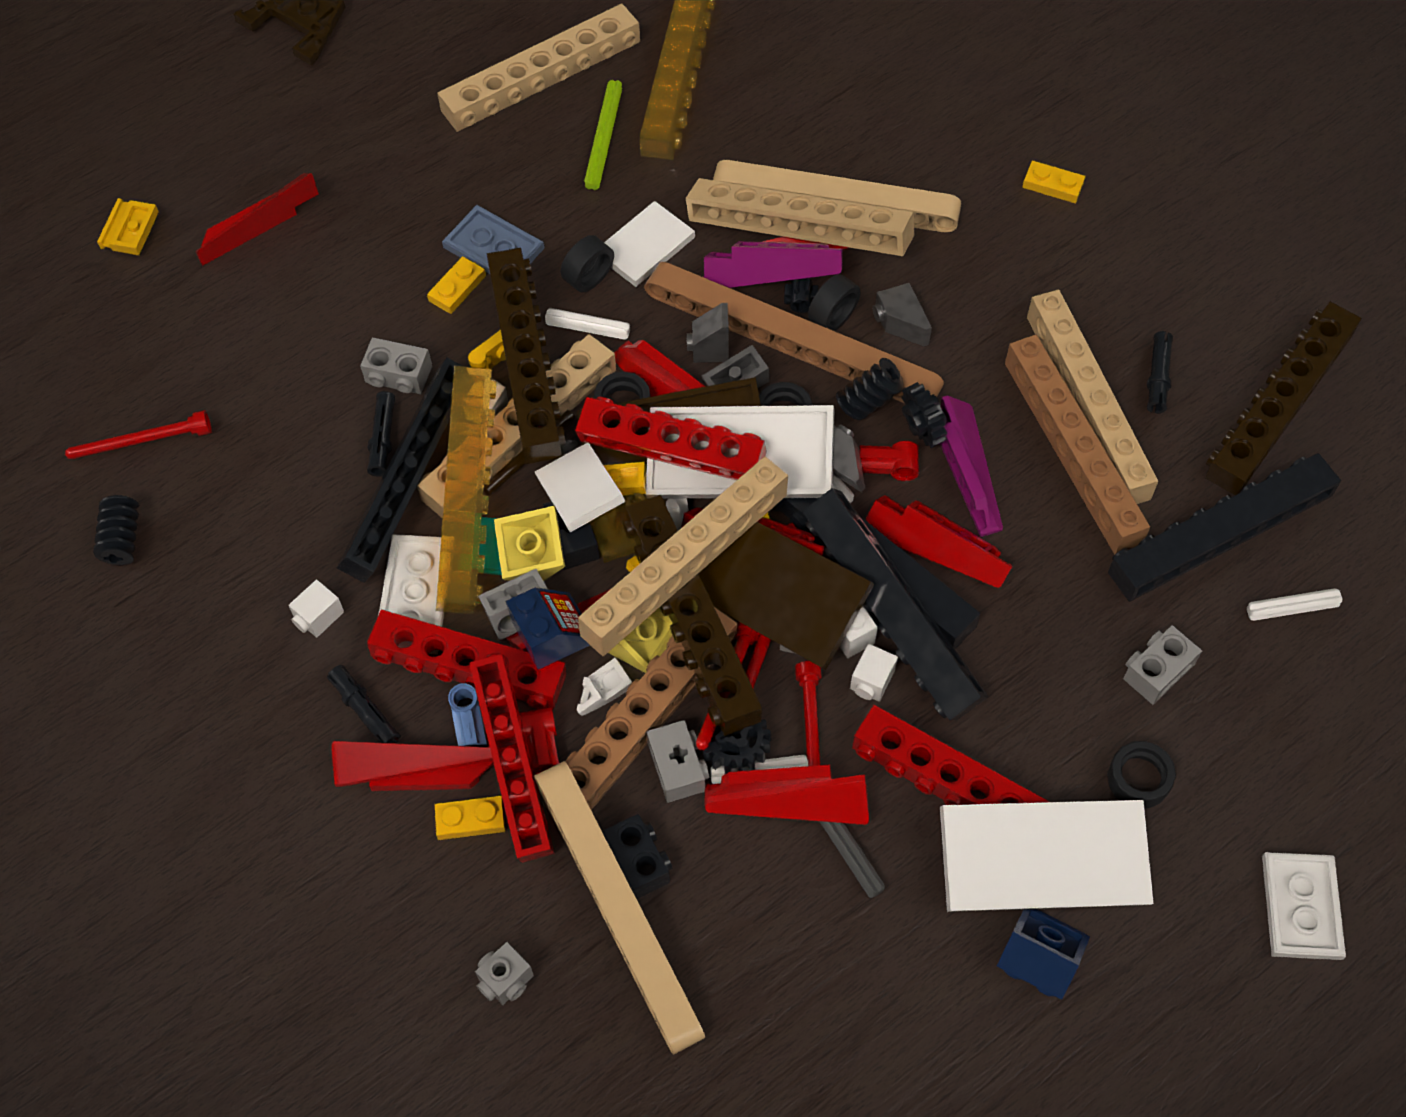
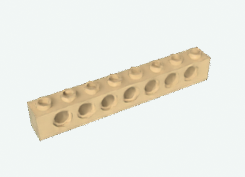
[437,3,640,132]
[686,178,914,256]
[1027,290,1158,504]
[417,334,616,522]
[578,456,788,656]

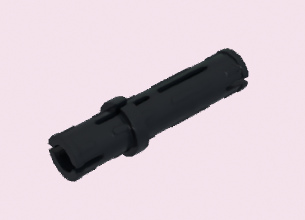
[1147,331,1173,414]
[367,391,395,477]
[327,665,401,743]

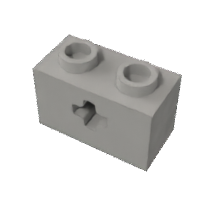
[646,720,709,803]

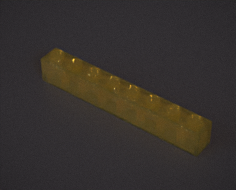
[640,0,716,160]
[435,366,497,614]

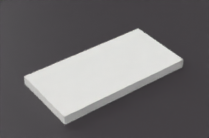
[645,405,834,498]
[940,800,1153,912]

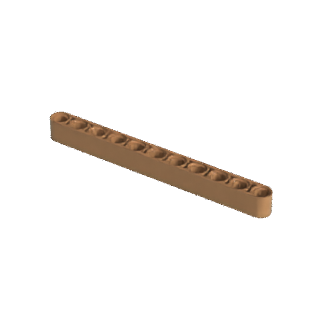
[644,262,944,403]

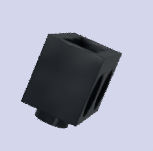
[602,814,673,899]

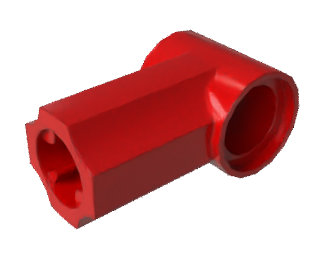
[859,441,919,481]
[520,707,559,774]

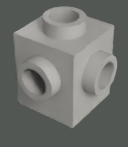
[475,942,534,1005]

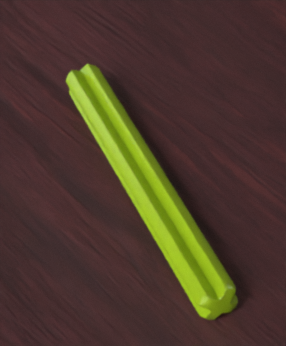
[584,80,622,190]

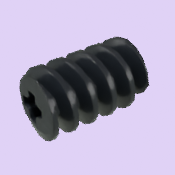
[836,358,904,420]
[93,495,140,566]

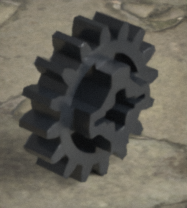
[901,382,947,448]
[700,719,771,774]

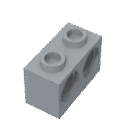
[360,337,432,394]
[478,569,547,641]
[1123,625,1202,705]

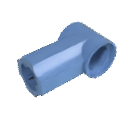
[448,683,488,747]

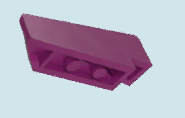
[704,241,842,288]
[940,395,1003,537]

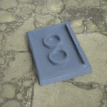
[442,205,544,274]

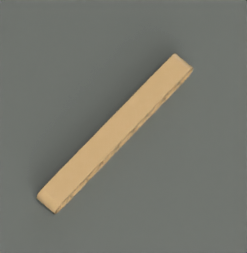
[713,160,961,232]
[534,761,705,1055]

